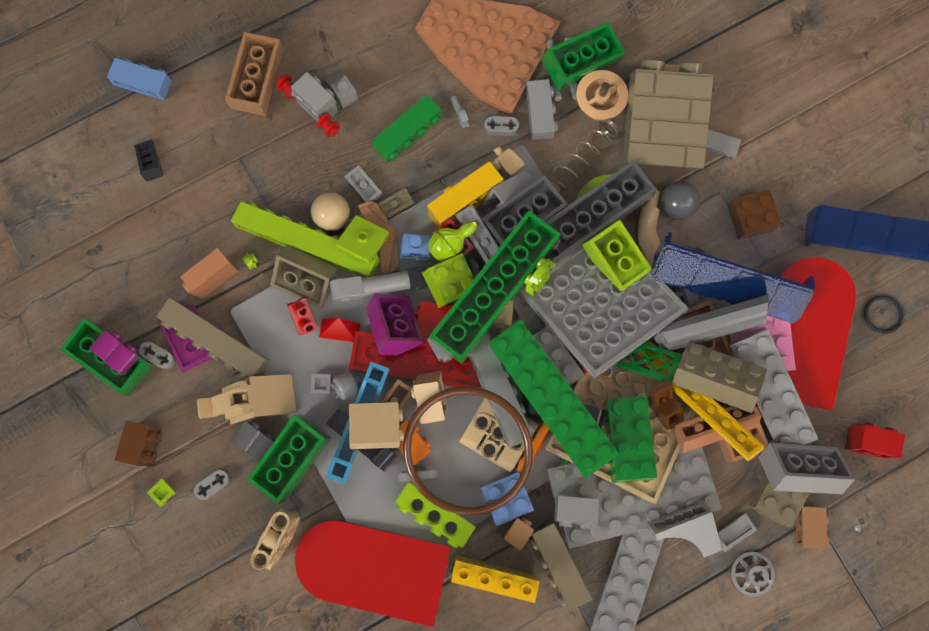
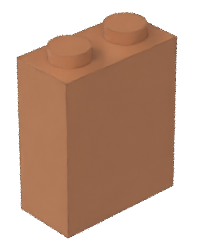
[180,248,238,299]

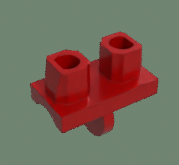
[286,296,317,336]

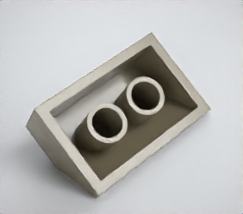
[270,245,339,309]

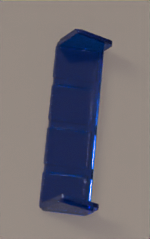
[804,205,929,262]
[651,231,815,323]

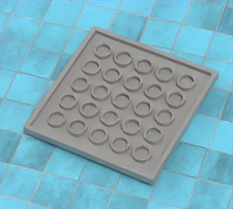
[518,246,688,379]

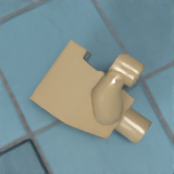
[492,146,524,179]

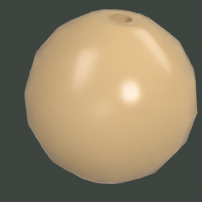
[311,193,350,231]

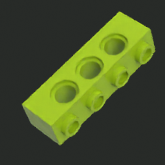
[395,482,476,548]

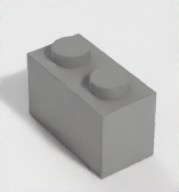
[554,495,599,529]

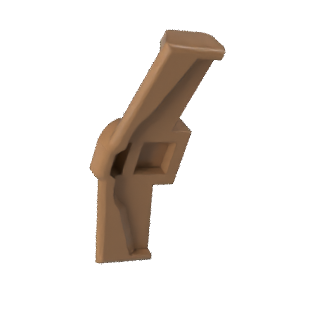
[357,201,400,275]

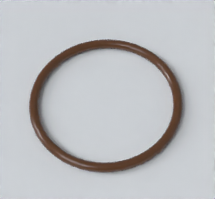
[403,386,533,515]

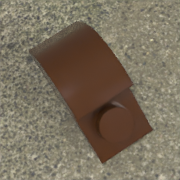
[647,380,684,430]

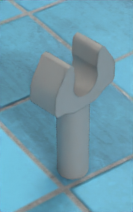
[450,96,469,128]

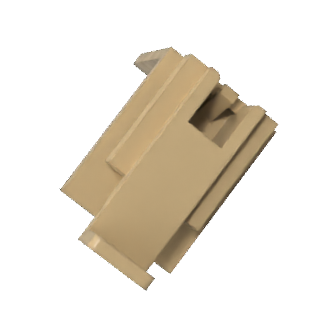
[197,374,296,425]

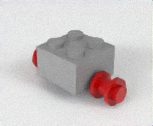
[276,72,340,137]

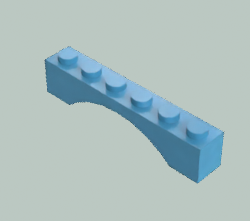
[326,362,389,485]

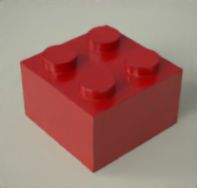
[845,422,905,459]

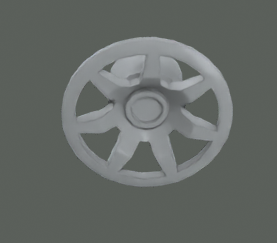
[731,552,775,597]

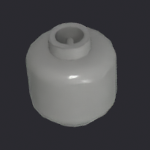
[331,372,362,400]

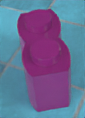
[89,330,140,375]

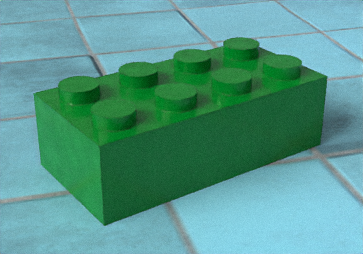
[541,22,626,91]
[60,318,153,396]
[603,396,657,483]
[247,414,331,504]

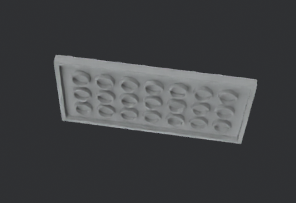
[546,447,722,549]

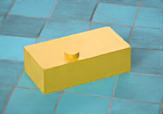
[427,161,503,228]

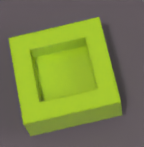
[147,478,177,507]

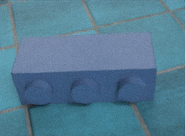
[107,58,172,100]

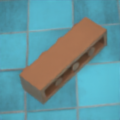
[675,405,761,453]

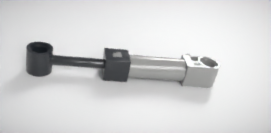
[330,258,483,302]

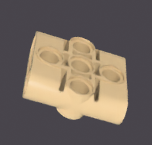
[459,398,539,473]
[250,507,300,571]

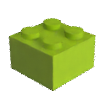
[422,253,474,308]

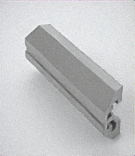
[656,295,769,351]

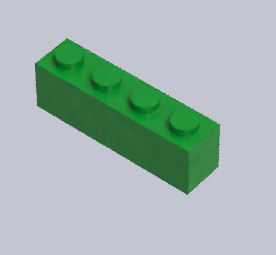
[371,94,442,164]

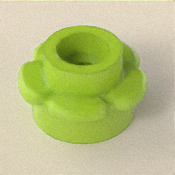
[242,252,258,270]

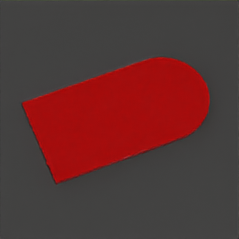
[770,257,856,411]
[295,520,451,627]

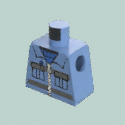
[399,234,435,262]

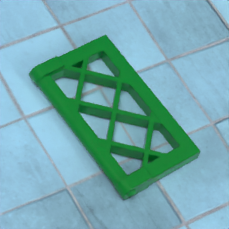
[614,343,682,383]

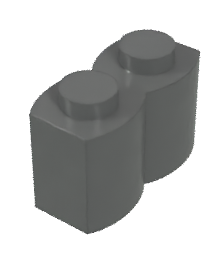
[231,420,276,462]

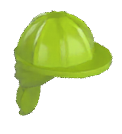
[428,221,477,261]

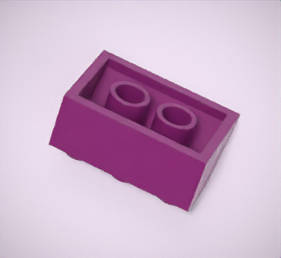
[366,294,424,355]

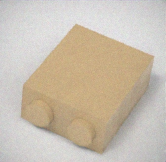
[349,402,404,449]

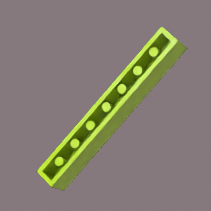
[231,202,380,278]

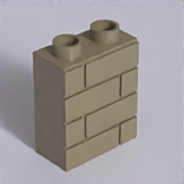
[622,60,714,169]

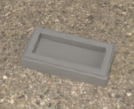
[717,513,757,552]

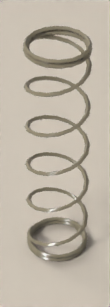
[548,119,619,196]

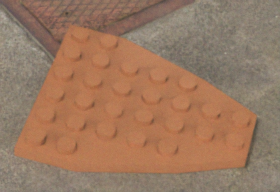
[415,0,560,115]

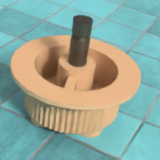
[576,70,628,120]

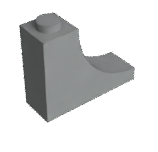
[648,501,722,557]

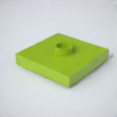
[336,215,389,264]

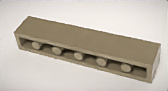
[156,297,270,379]

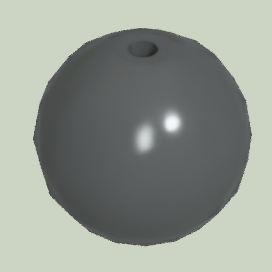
[661,181,700,220]

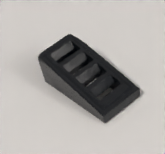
[134,139,163,181]

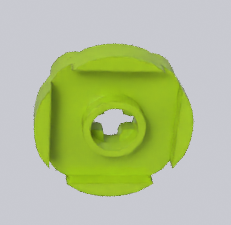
[524,257,556,296]

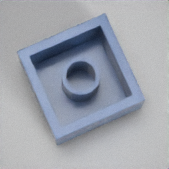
[481,472,534,526]

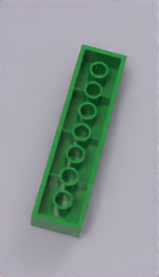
[429,211,561,364]
[488,319,619,479]

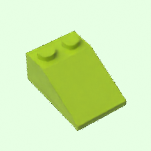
[581,220,652,292]

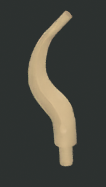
[638,190,664,268]

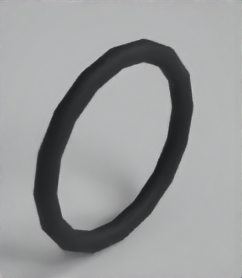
[864,296,904,334]

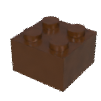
[727,190,781,240]
[115,421,162,467]

